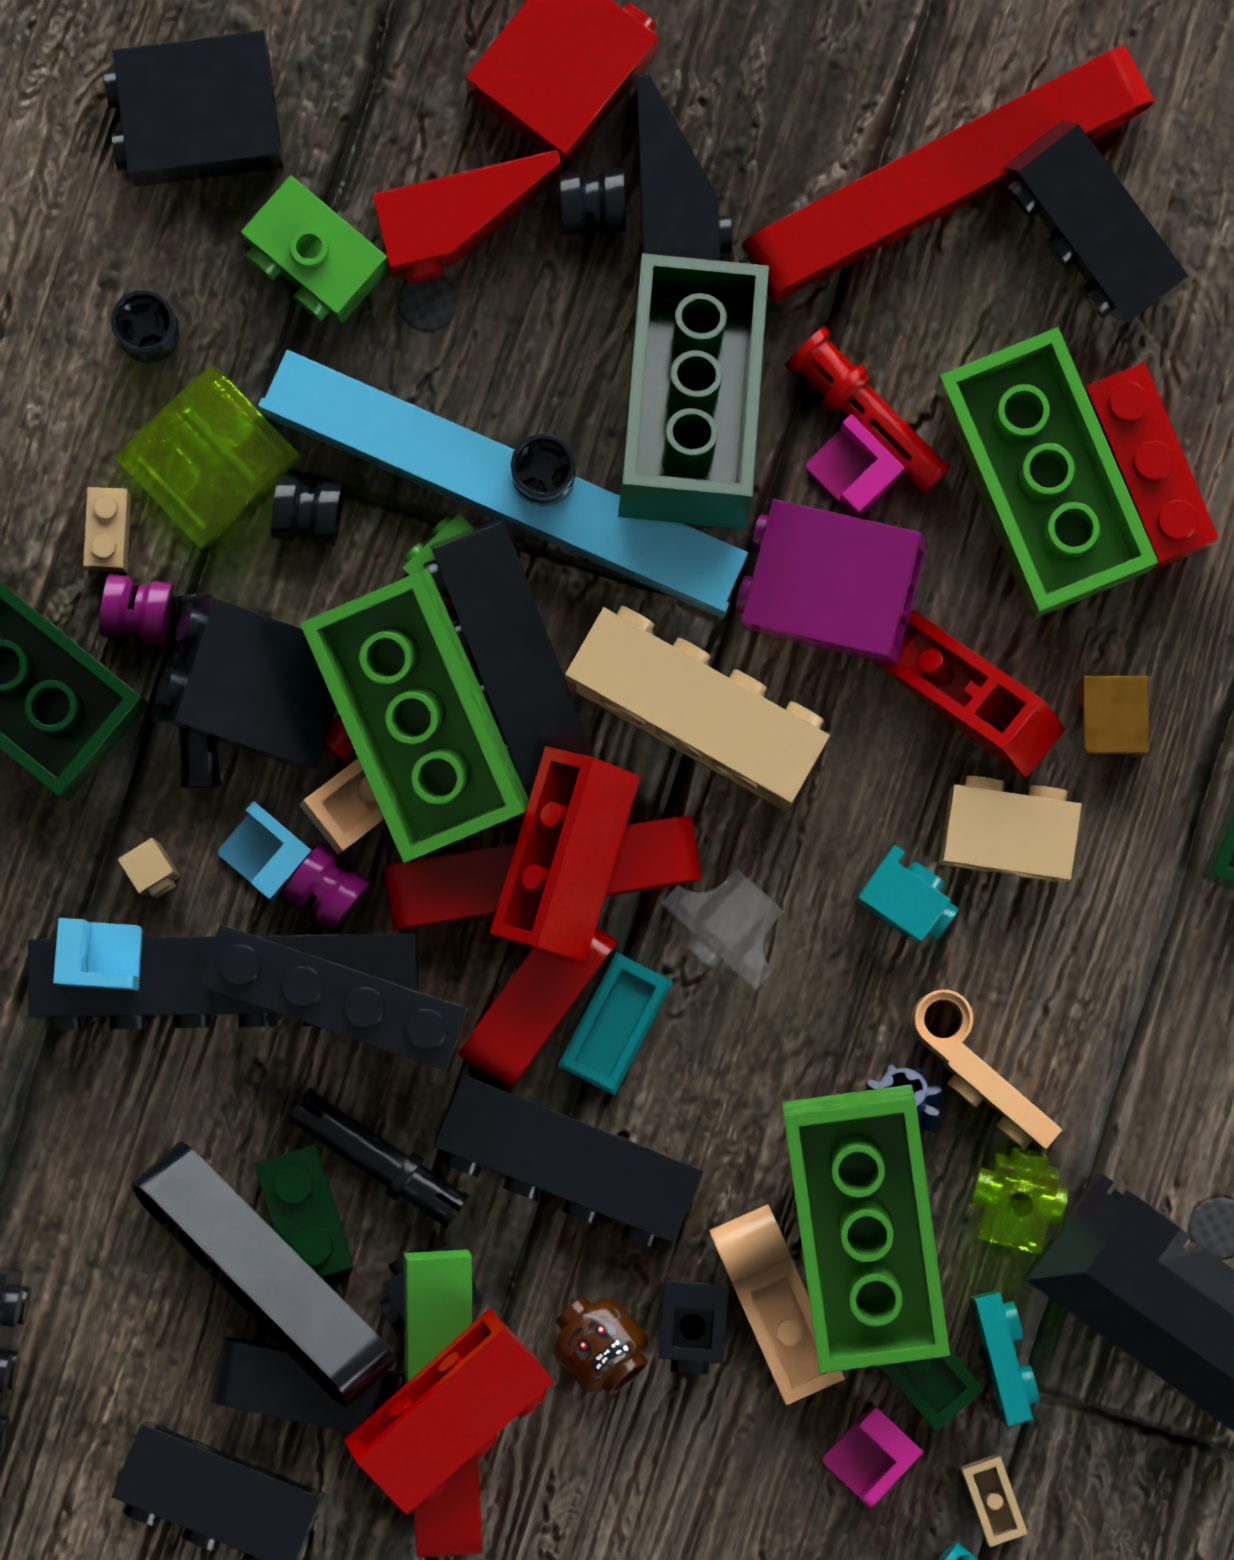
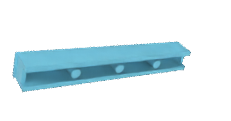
[258,350,748,619]

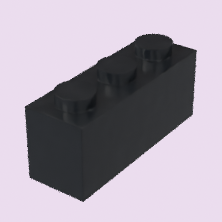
[1003,120,1188,323]
[111,1420,326,1560]

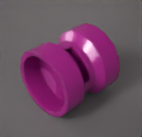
[99,574,174,646]
[281,845,371,934]

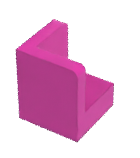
[806,414,905,518]
[822,1403,924,1509]

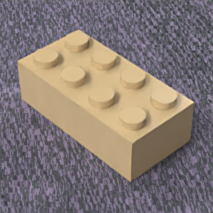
[565,606,830,813]

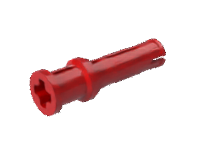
[784,326,952,495]

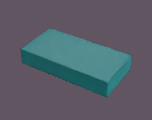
[558,952,673,1095]

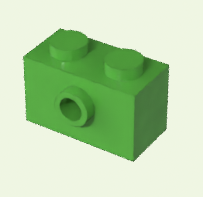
[241,175,390,325]

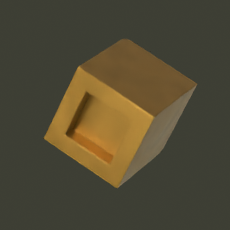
[1077,676,1149,757]

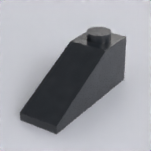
[637,74,732,261]

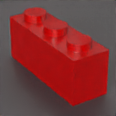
[1085,362,1219,572]
[489,746,641,962]
[344,1308,554,1515]

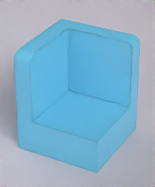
[218,801,312,903]
[53,918,143,991]

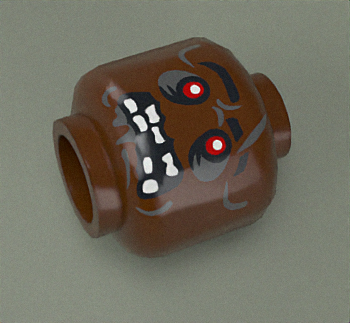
[553,1297,648,1395]

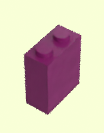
[736,499,928,666]

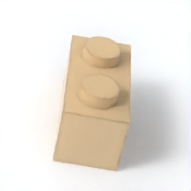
[83,487,132,573]
[118,838,181,899]
[959,1454,1028,1547]

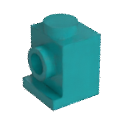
[855,845,959,944]

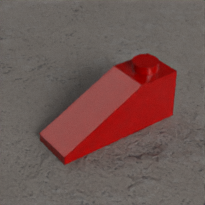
[373,150,561,284]
[872,609,1066,778]

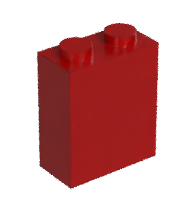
[465,0,659,168]

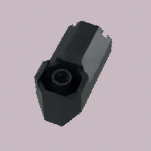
[1022,1174,1234,1432]

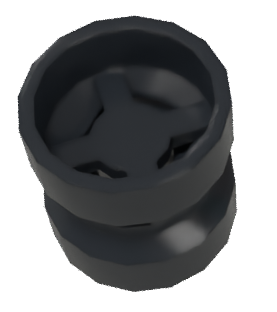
[560,168,626,234]
[111,289,180,363]
[510,433,576,507]
[271,476,343,546]

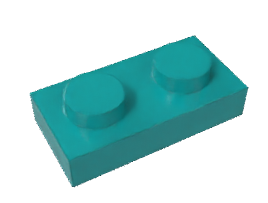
[970,1291,1040,1426]

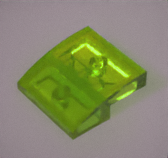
[115,365,301,549]

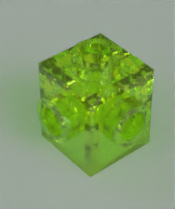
[971,1148,1069,1254]

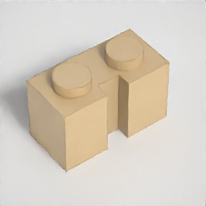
[939,776,1082,884]

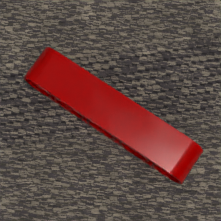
[383,816,703,930]

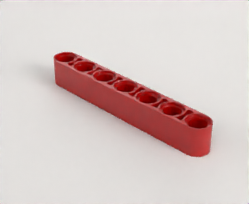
[741,45,1156,301]

